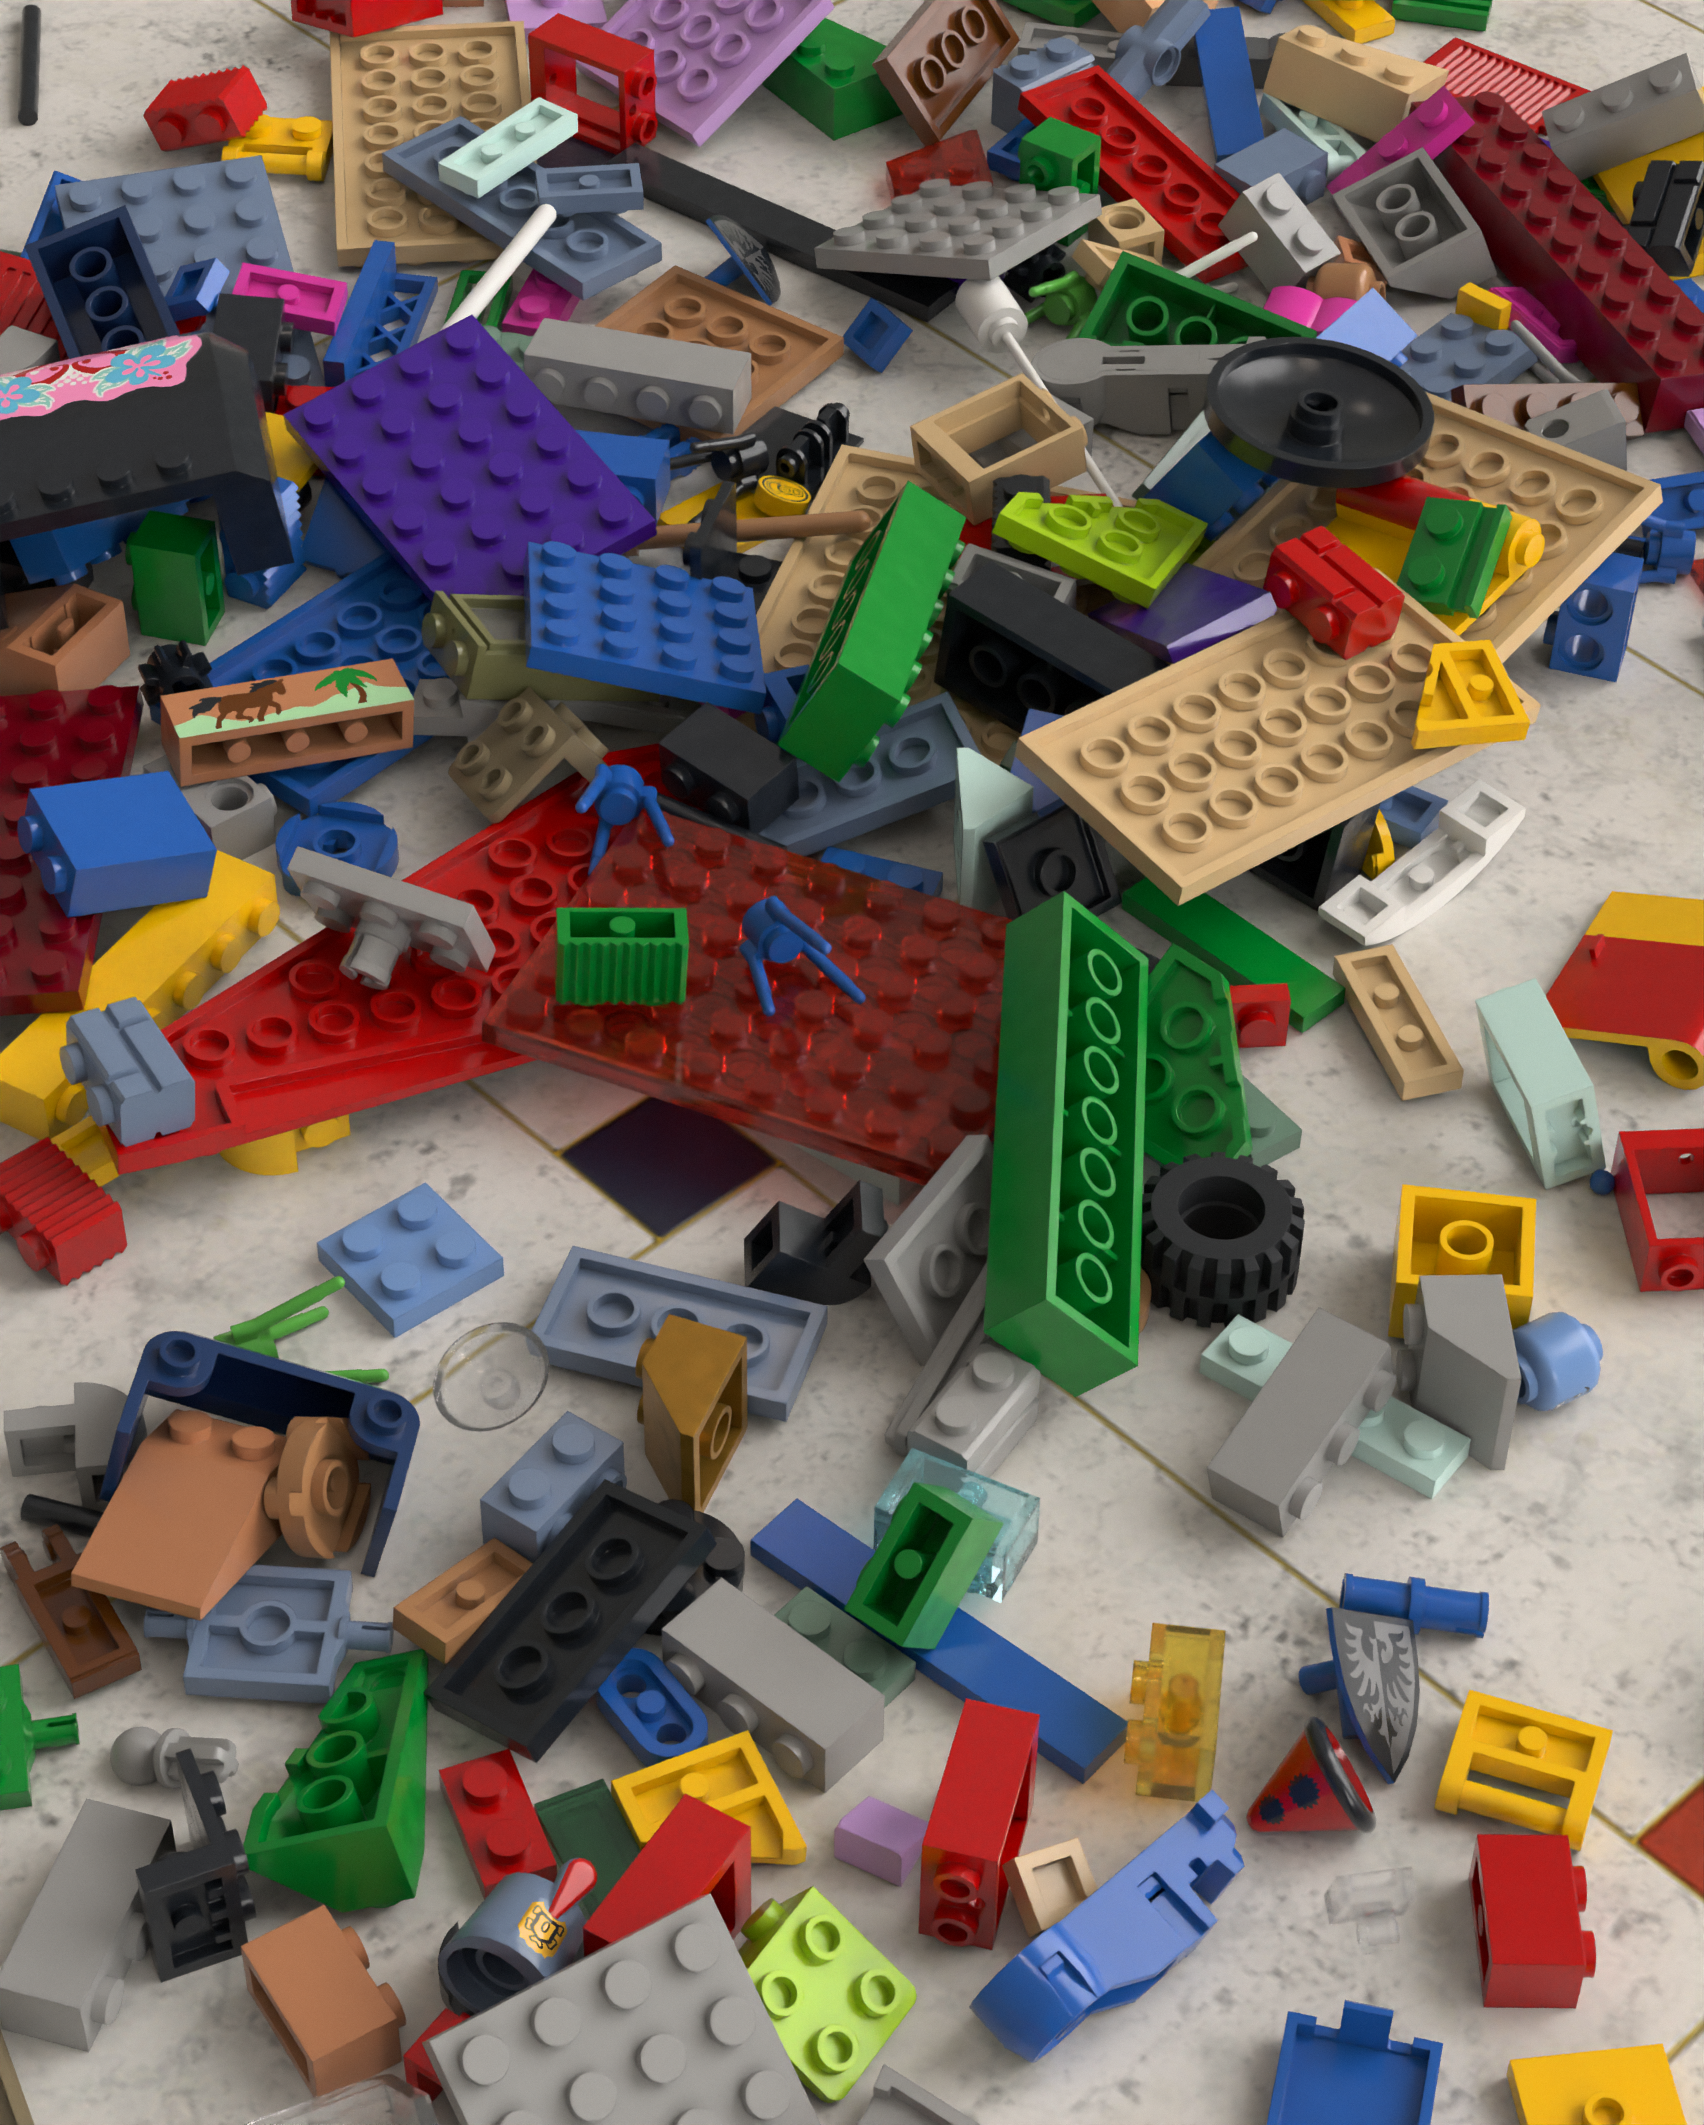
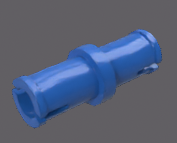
[1339,1573,1489,1638]

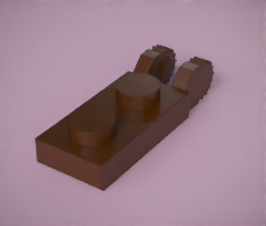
[0,1524,142,1699]

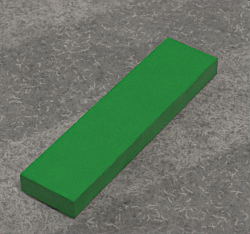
[1121,877,1346,1033]

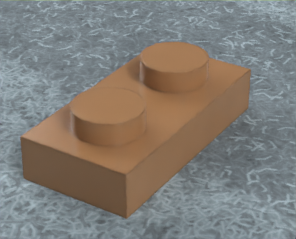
[393,1538,533,1664]

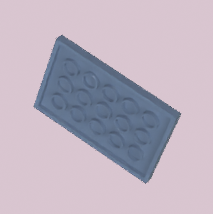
[55,155,325,412]

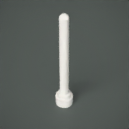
[439,204,556,331]

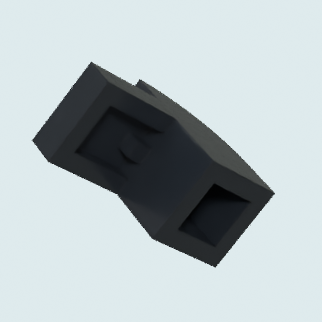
[744,1180,888,1305]

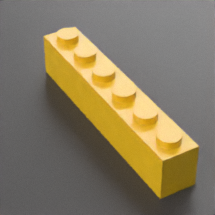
[0,850,280,1140]

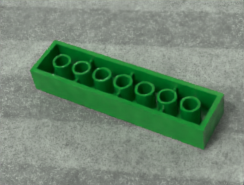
[983,891,1149,1397]

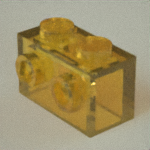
[1123,1623,1226,1802]

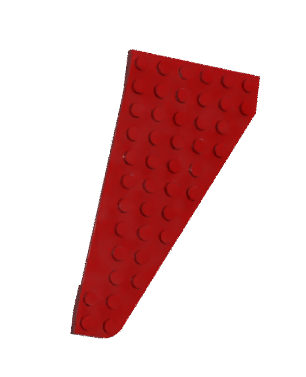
[98,743,831,1175]

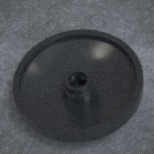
[1203,337,1434,488]

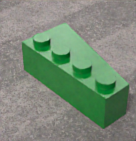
[1078,251,1317,346]

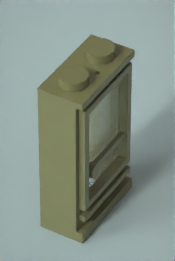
[422,591,661,702]

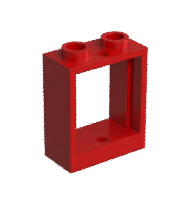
[291,0,443,38]
[528,13,658,155]
[1611,1128,1704,1292]
[918,1698,1040,1950]
[582,1793,751,1957]

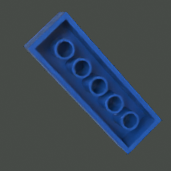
[1143,288,1418,542]

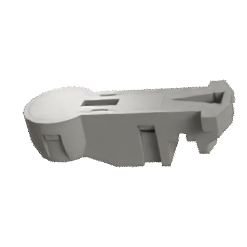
[1031,337,1266,435]

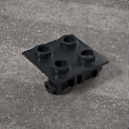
[742,402,864,496]

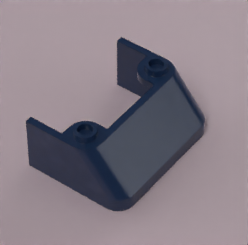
[99,1331,420,1577]

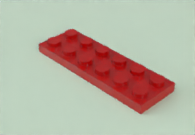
[1017,65,1249,284]

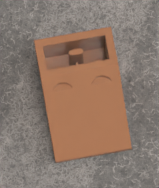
[0,583,130,696]

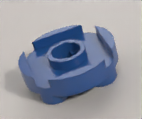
[276,802,399,896]

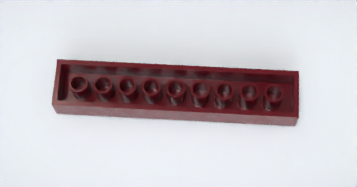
[1408,92,1704,433]

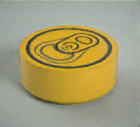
[753,476,811,517]

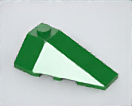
[243,1649,429,1913]

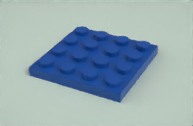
[523,541,766,714]

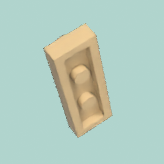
[1332,944,1464,1101]

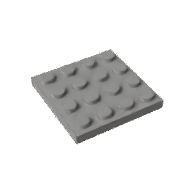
[814,179,1102,281]
[422,1893,821,2125]

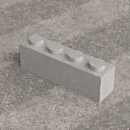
[524,318,752,435]

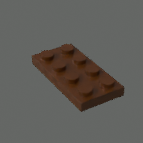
[872,0,1020,147]

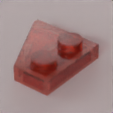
[886,129,993,200]

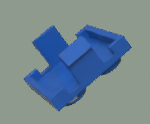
[1267,2000,1443,2125]

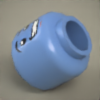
[1512,1312,1603,1411]

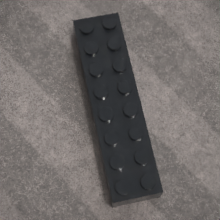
[934,560,1381,912]

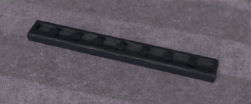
[603,143,959,322]

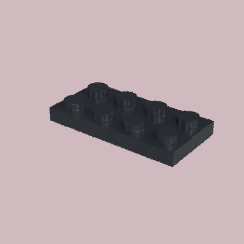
[424,1479,717,1764]

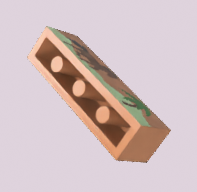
[160,658,414,787]

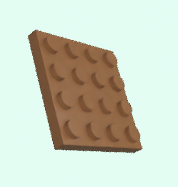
[595,265,844,442]

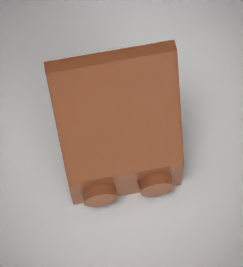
[71,1409,286,1621]

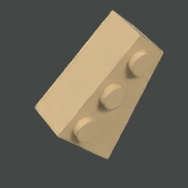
[1262,25,1449,143]

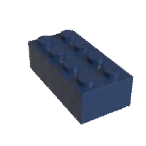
[24,205,180,359]

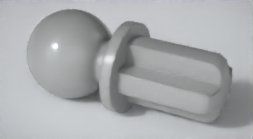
[110,1727,239,1789]

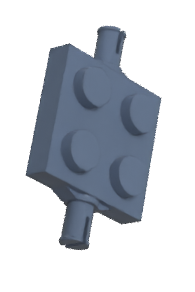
[143,1564,394,1704]

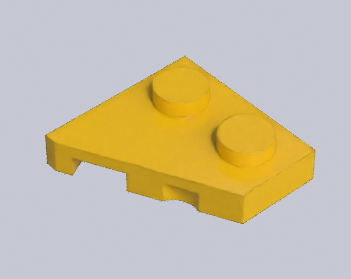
[1411,640,1530,749]
[611,1730,807,1865]

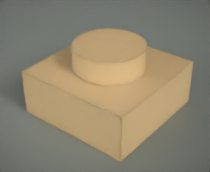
[1002,1837,1098,1938]

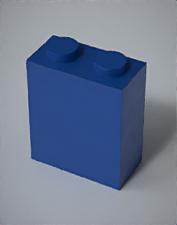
[17,771,217,918]

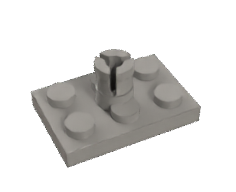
[287,846,496,990]
[864,1135,994,1366]

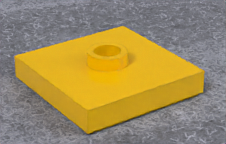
[1506,2044,1687,2125]

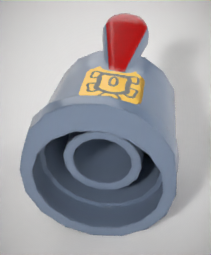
[438,1858,597,2014]

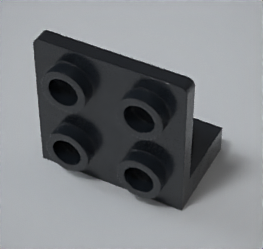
[683,480,782,614]
[135,1748,257,1983]

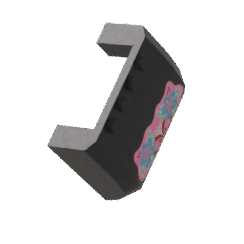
[0,329,294,630]

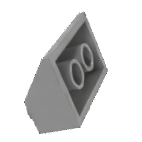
[1332,147,1497,299]

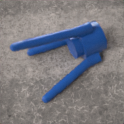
[1628,515,1696,584]
[575,764,674,880]
[739,896,866,1017]

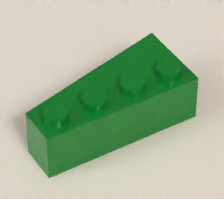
[761,18,903,141]

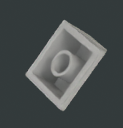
[1396,1274,1521,1470]

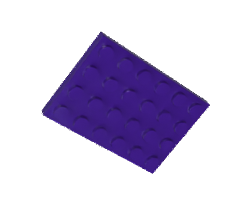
[283,314,657,602]

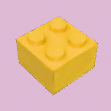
[1388,1184,1536,1338]

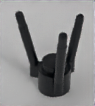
[670,431,769,524]

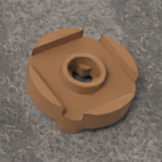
[264,1416,371,1559]

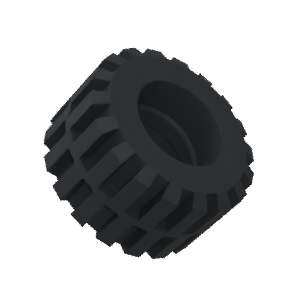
[1141,1152,1305,1328]

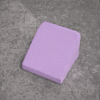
[834,1796,929,1887]

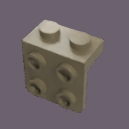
[448,686,610,824]

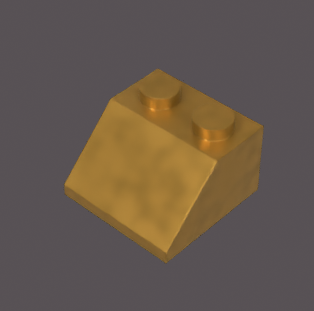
[635,1314,748,1513]

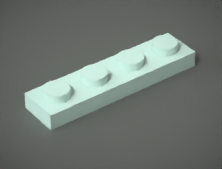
[1199,1314,1471,1499]

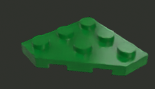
[1144,943,1253,1167]

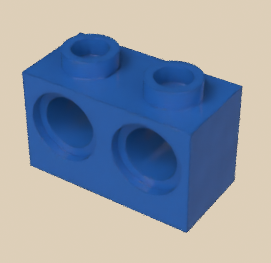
[1543,552,1644,683]

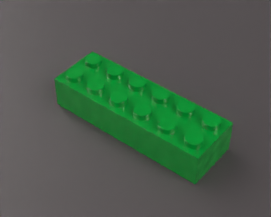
[778,481,966,783]

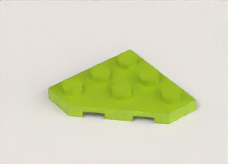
[992,492,1208,609]

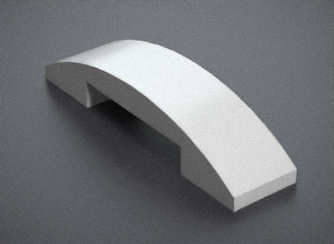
[1318,779,1526,946]

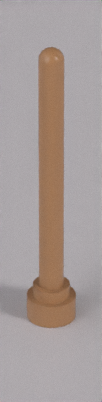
[622,510,871,559]

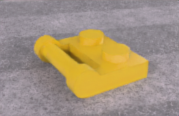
[221,114,333,181]
[1434,1689,1613,1852]

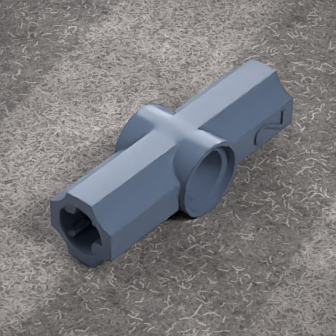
[1106,0,1211,102]

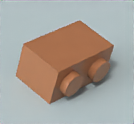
[241,1905,406,2105]

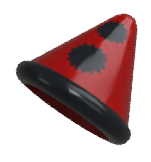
[1246,1717,1376,1833]

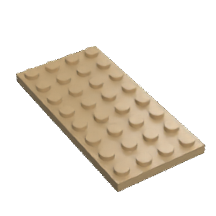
[330,21,537,268]
[1015,568,1541,906]

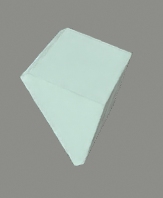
[953,748,1034,920]

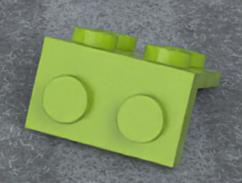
[738,1886,917,2103]

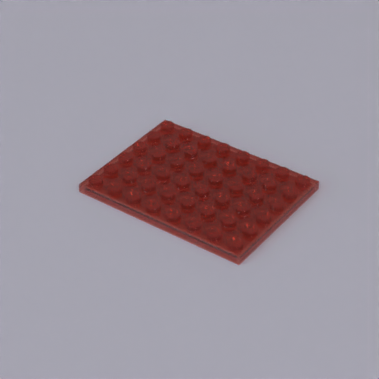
[482,808,1013,1186]

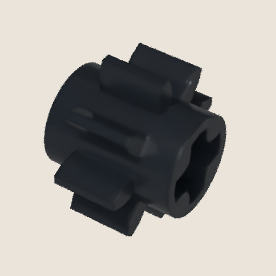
[1002,244,1066,303]
[138,640,213,706]

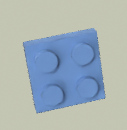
[317,1182,504,1338]

